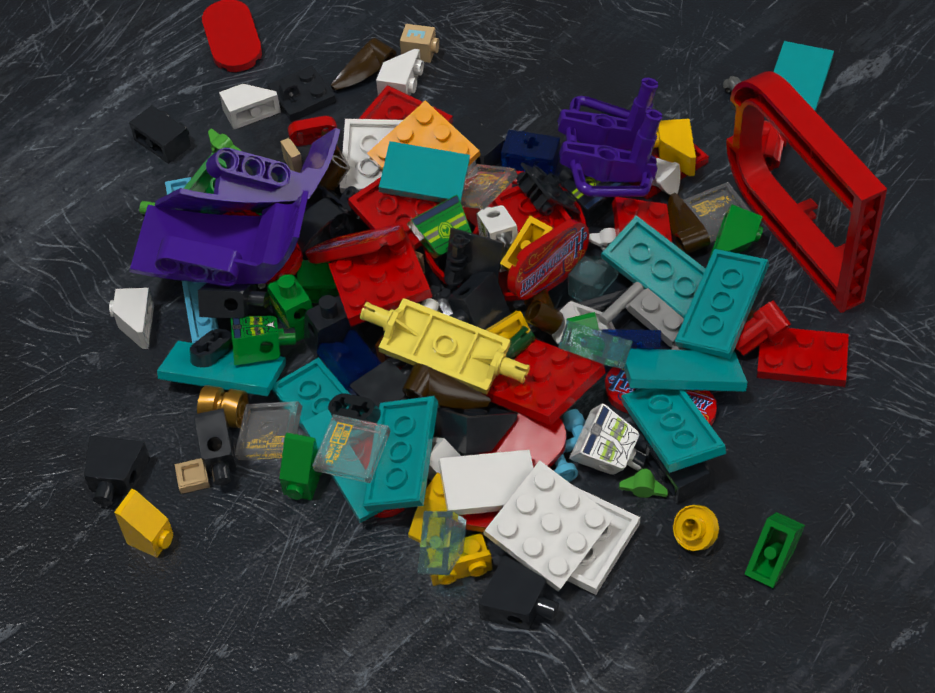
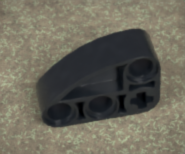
[294,198,351,279]

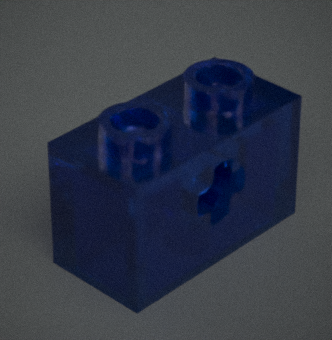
[501,129,560,175]

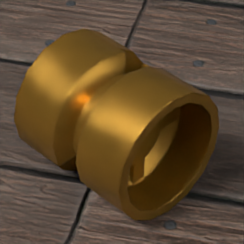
[197,385,248,428]

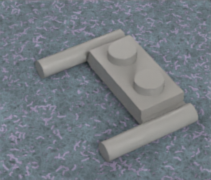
[599,282,687,350]

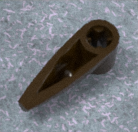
[331,38,397,90]
[320,130,350,191]
[667,192,710,255]
[402,363,491,409]

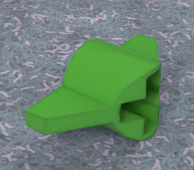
[208,128,241,153]
[619,469,668,498]

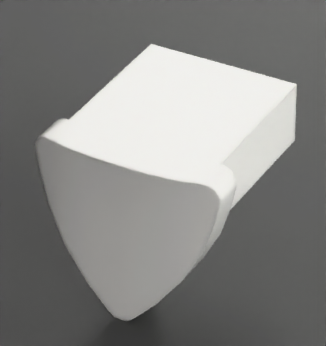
[652,158,680,195]

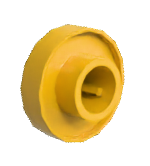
[673,505,719,551]

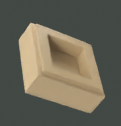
[280,138,303,172]
[174,458,210,494]

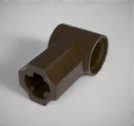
[524,288,563,335]

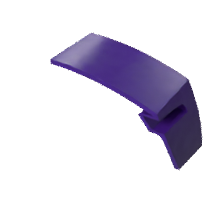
[155,128,340,215]
[130,190,309,286]

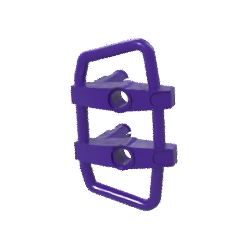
[557,78,663,197]

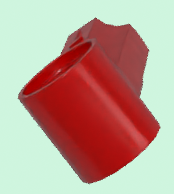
[762,120,787,171]
[736,300,791,356]

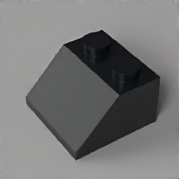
[433,406,517,456]

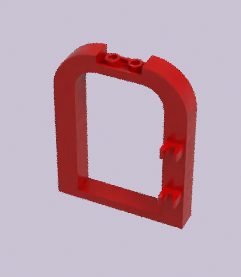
[726,71,887,313]

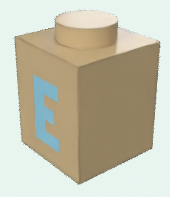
[400,24,439,63]

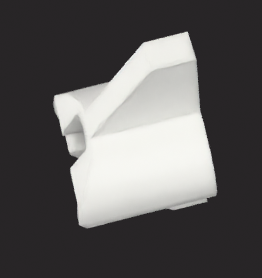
[589,228,616,251]

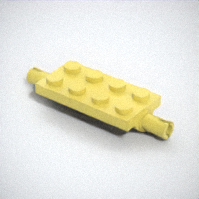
[360,298,530,395]

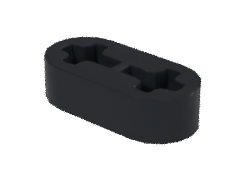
[190,329,232,367]
[328,393,381,428]

